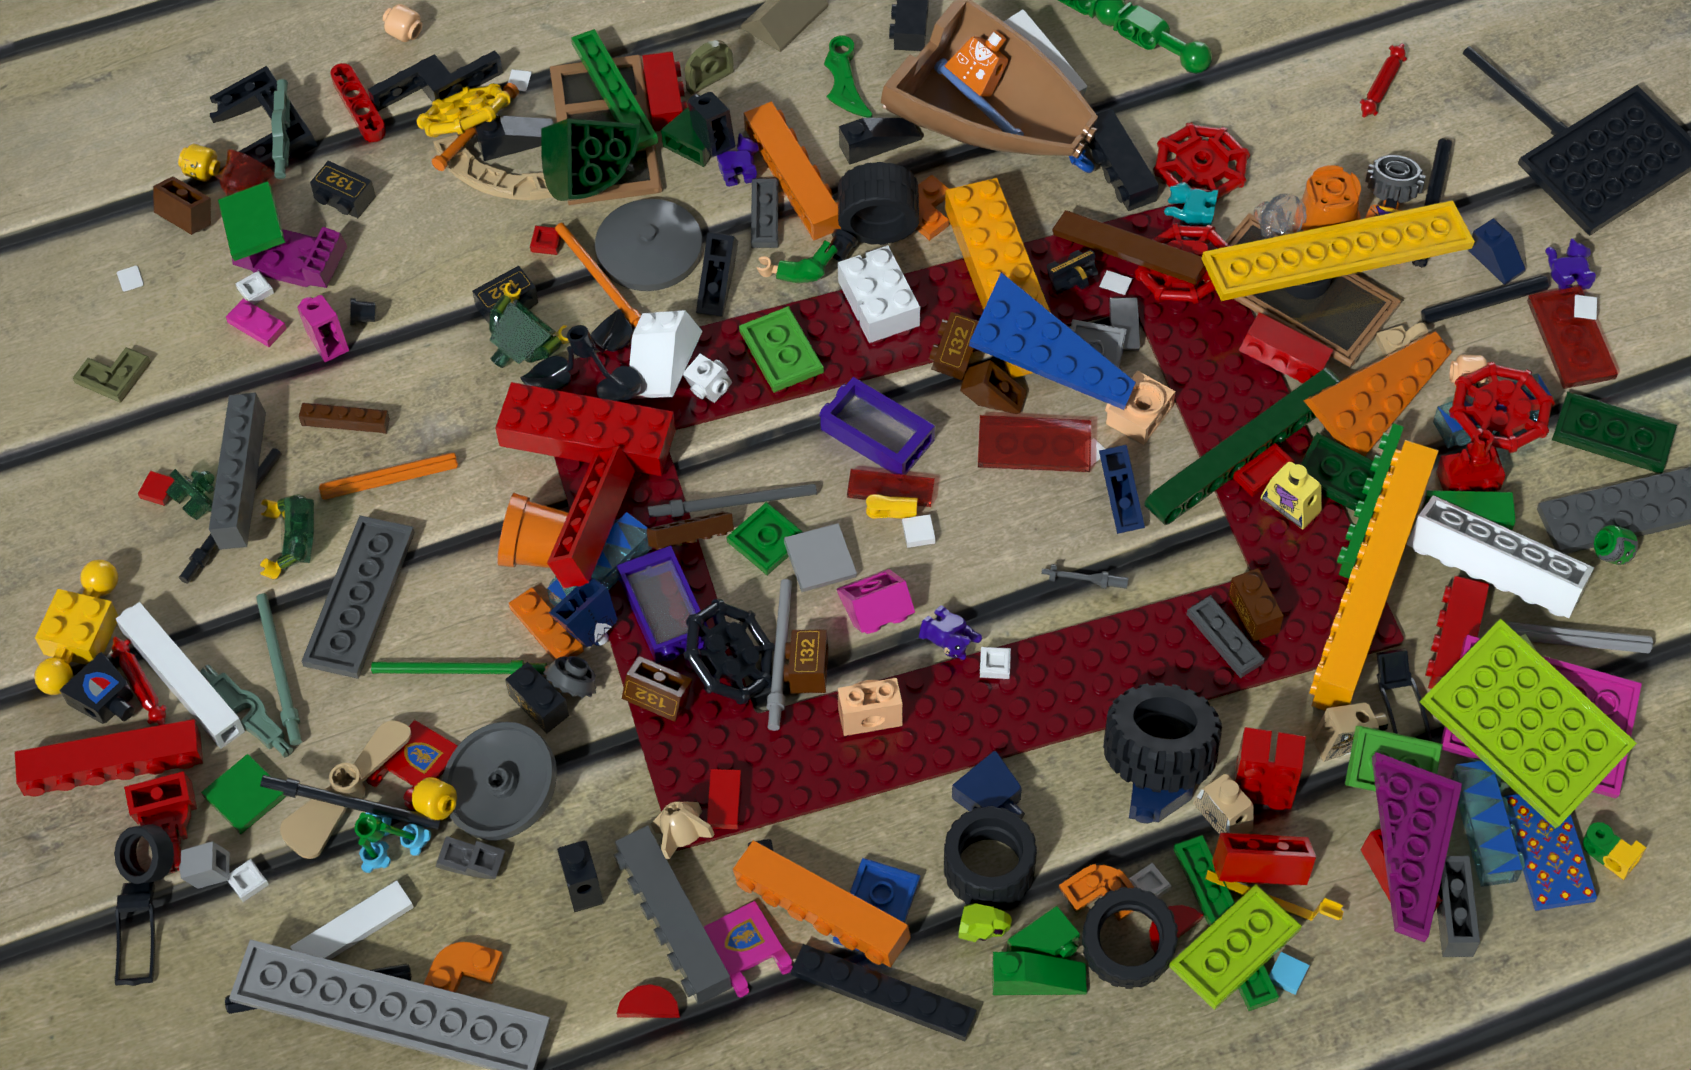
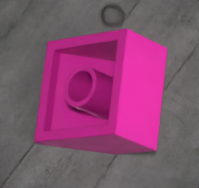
[836,569,915,634]

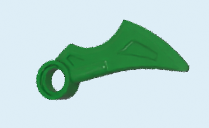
[824,35,872,118]

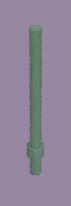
[256,593,302,746]

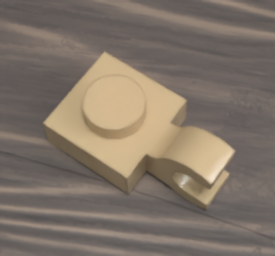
[1376,323,1428,357]

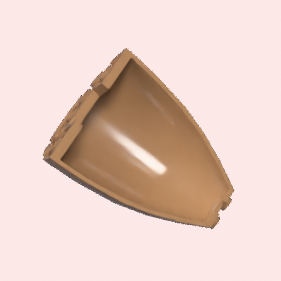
[881,0,1098,159]

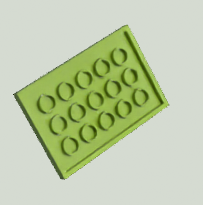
[1420,618,1637,829]

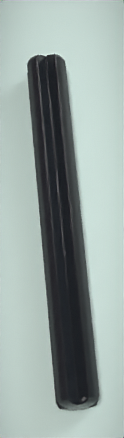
[1421,275,1549,324]

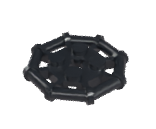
[683,599,775,705]

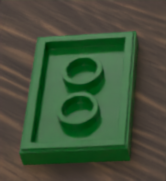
[218,181,285,261]

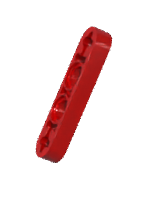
[330,63,386,142]

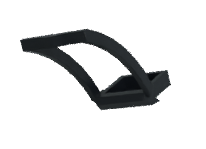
[1376,648,1433,742]
[115,882,155,986]

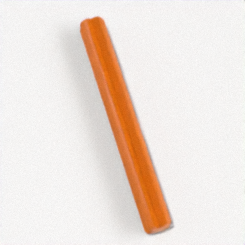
[319,453,458,500]

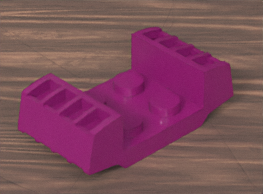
[232,227,347,288]

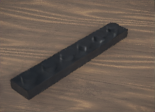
[791,944,977,1042]

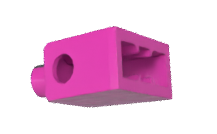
[297,295,349,362]

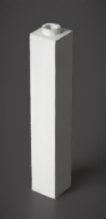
[116,602,245,749]

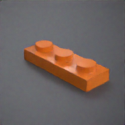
[509,587,584,661]

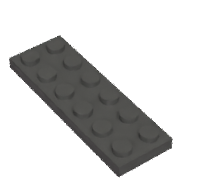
[1537,467,1691,554]
[301,515,415,679]

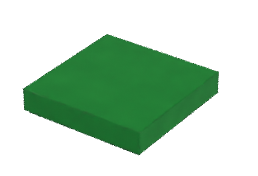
[726,502,803,576]
[201,754,287,834]

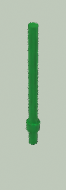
[371,660,547,675]

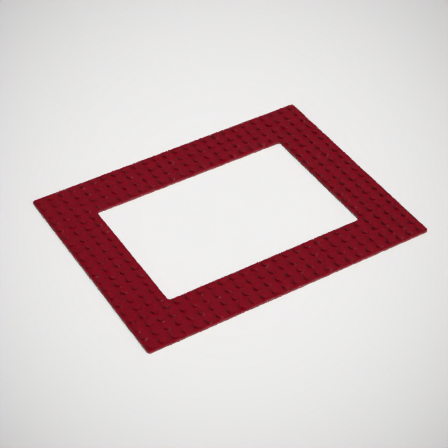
[554,203,1404,851]

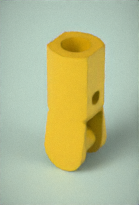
[866,494,918,519]

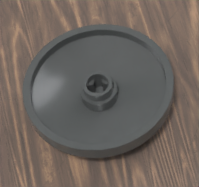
[595,199,703,291]
[442,722,557,840]

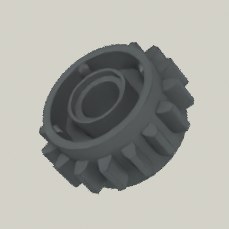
[1365,155,1426,203]

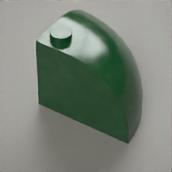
[541,119,640,201]

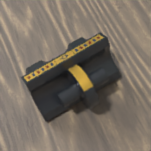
[1047,249,1098,295]

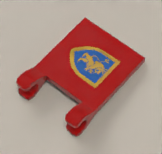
[366,719,458,810]

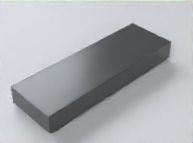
[751,178,778,248]
[1187,595,1265,678]

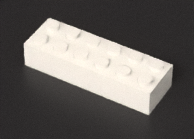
[1406,496,1594,618]

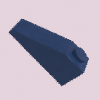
[1099,444,1145,534]

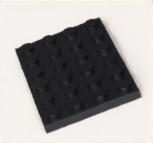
[1518,85,1691,236]

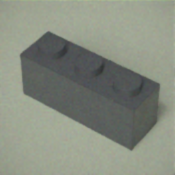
[1437,856,1480,957]

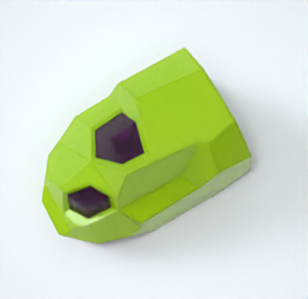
[958,904,1012,942]

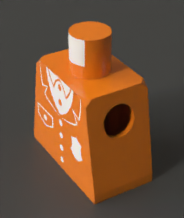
[944,30,1008,97]

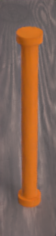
[432,83,519,171]

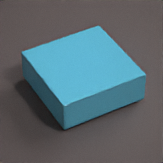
[1269,952,1310,995]

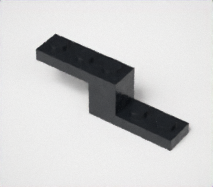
[368,50,503,111]

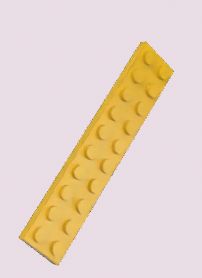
[1201,201,1475,301]

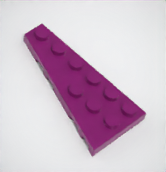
[1372,752,1462,942]

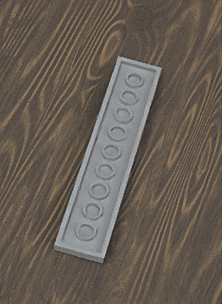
[229,939,551,1070]

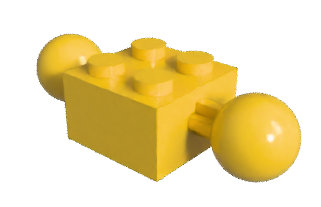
[34,559,118,695]

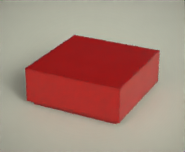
[530,225,561,255]
[138,471,178,506]

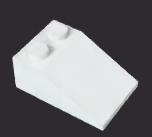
[629,310,702,399]

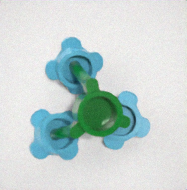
[354,812,431,873]

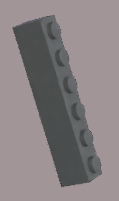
[209,392,266,550]
[613,825,732,1005]

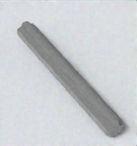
[1507,622,1653,653]

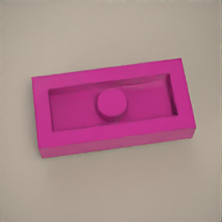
[226,298,286,347]

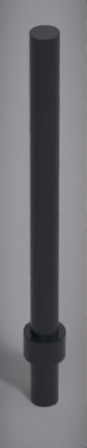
[1463,46,1568,136]
[179,448,282,584]
[260,775,441,830]

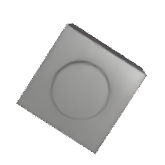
[179,841,230,889]

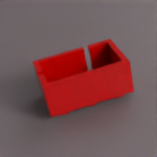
[1233,727,1306,810]

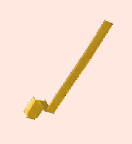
[1205,870,1344,921]

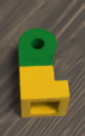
[1582,822,1647,880]

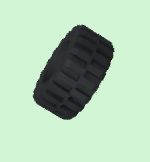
[1103,683,1222,793]

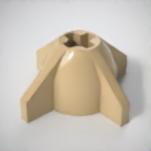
[651,802,715,859]

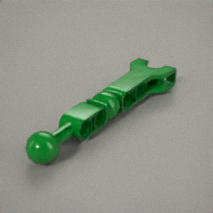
[1058,0,1212,74]

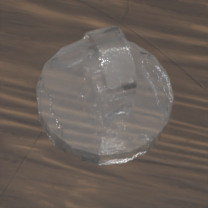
[1254,193,1307,239]

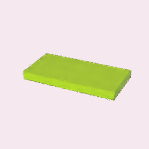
[1169,884,1302,1010]

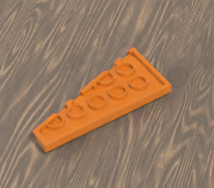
[1303,331,1452,456]

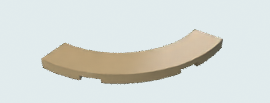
[433,134,553,200]

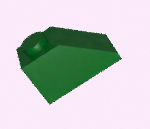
[1007,906,1080,959]

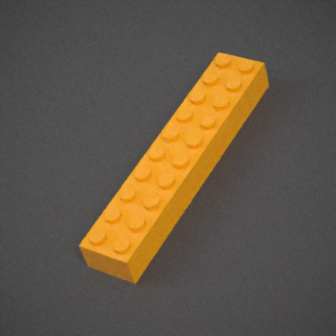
[1309,440,1438,711]

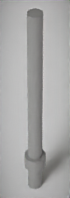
[767,579,792,731]

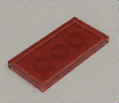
[1527,286,1618,389]
[978,415,1092,472]

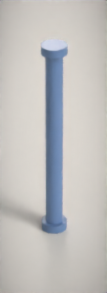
[934,58,1024,136]

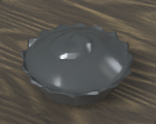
[543,656,597,698]

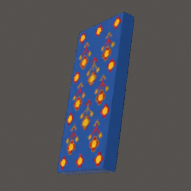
[1503,794,1597,911]

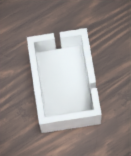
[838,245,920,343]

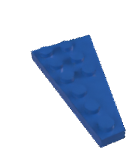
[969,273,1136,410]

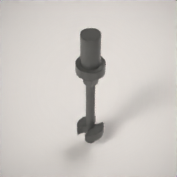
[1041,564,1128,589]

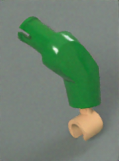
[757,240,838,284]

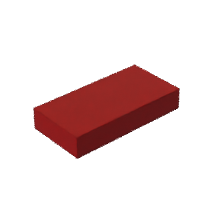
[1233,443,1295,497]
[707,769,741,829]

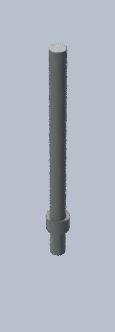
[647,484,817,518]

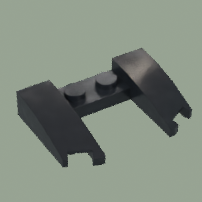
[210,66,318,170]

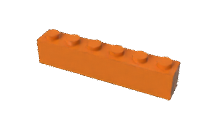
[744,101,841,240]
[733,840,911,968]

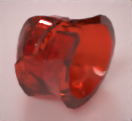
[216,149,274,196]

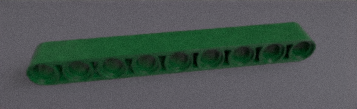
[1144,368,1342,525]

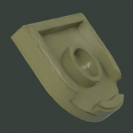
[685,40,734,95]

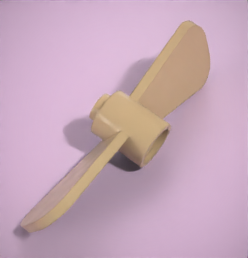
[280,720,411,859]

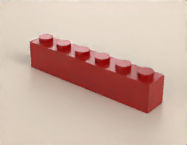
[547,445,635,589]
[15,719,203,797]

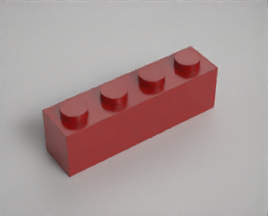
[1425,576,1489,689]

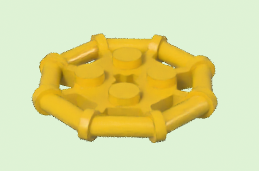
[417,83,511,138]

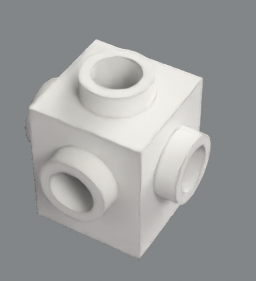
[683,354,732,403]

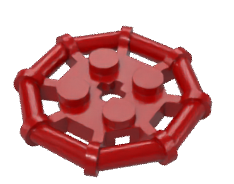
[1153,122,1250,202]
[1135,223,1231,304]
[1449,362,1555,453]

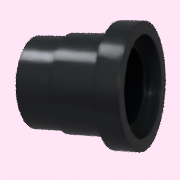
[826,229,858,261]
[350,298,375,325]

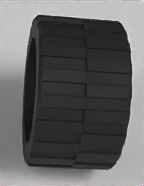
[838,162,919,245]
[944,806,1037,910]
[1082,887,1178,989]

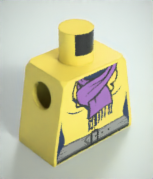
[1261,462,1321,529]

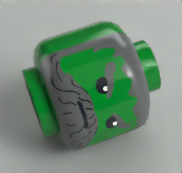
[1594,525,1638,565]

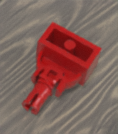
[1436,430,1506,492]
[124,771,197,873]

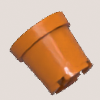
[1290,165,1361,233]
[497,493,568,568]

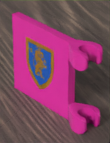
[704,901,793,998]

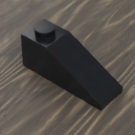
[474,115,554,161]
[839,118,921,165]
[696,233,738,317]

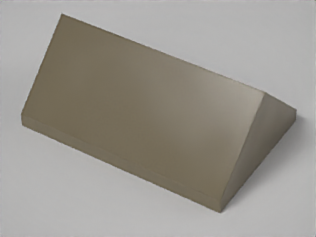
[741,0,828,52]

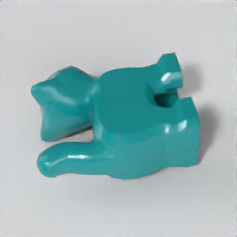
[1164,182,1218,226]

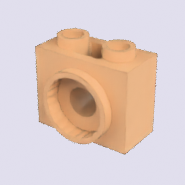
[1105,370,1176,445]
[838,678,902,736]

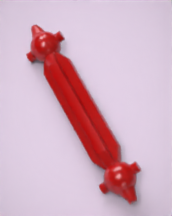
[1359,43,1407,118]
[111,636,167,725]

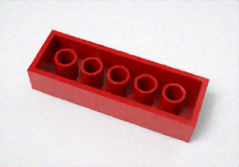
[495,382,676,476]

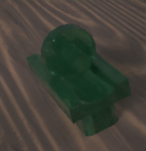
[166,469,215,520]

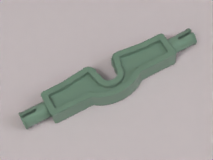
[271,79,290,179]
[200,665,293,758]

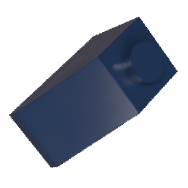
[1468,218,1526,285]
[1129,783,1194,824]

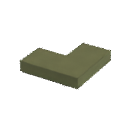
[73,347,151,403]

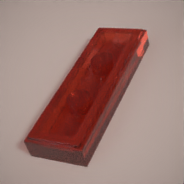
[847,469,935,507]

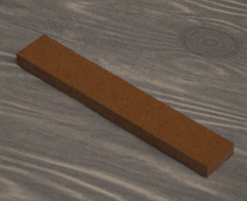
[1052,210,1206,285]

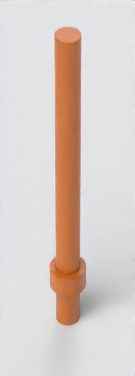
[555,222,641,328]

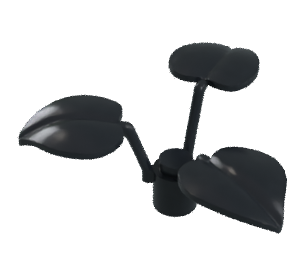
[520,309,642,402]

